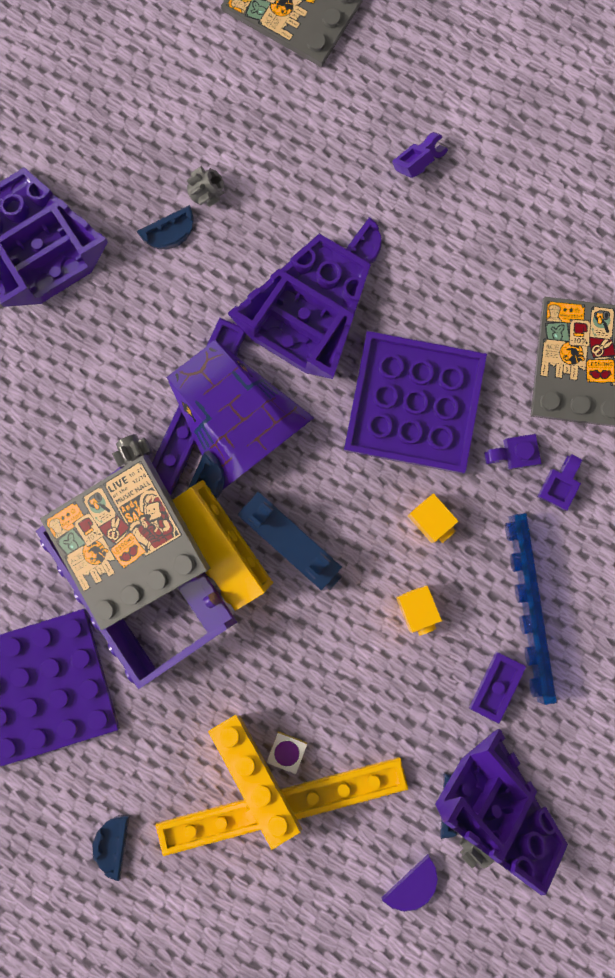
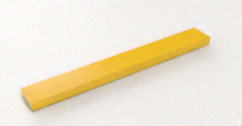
[156,757,409,856]

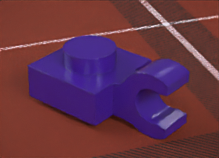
[392,132,448,178]
[484,434,541,470]
[537,454,583,511]

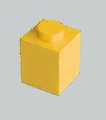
[407,493,458,543]
[396,585,442,636]

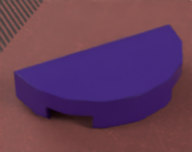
[346,217,382,264]
[381,854,438,912]

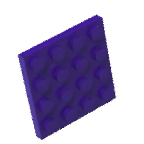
[344,331,487,474]
[0,609,120,767]

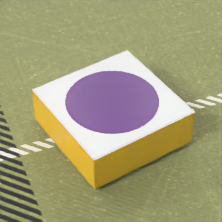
[267,731,307,774]

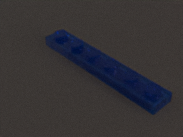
[505,513,557,705]

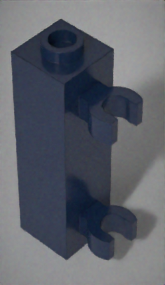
[237,492,342,591]

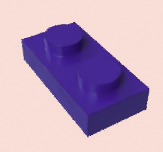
[469,652,526,724]

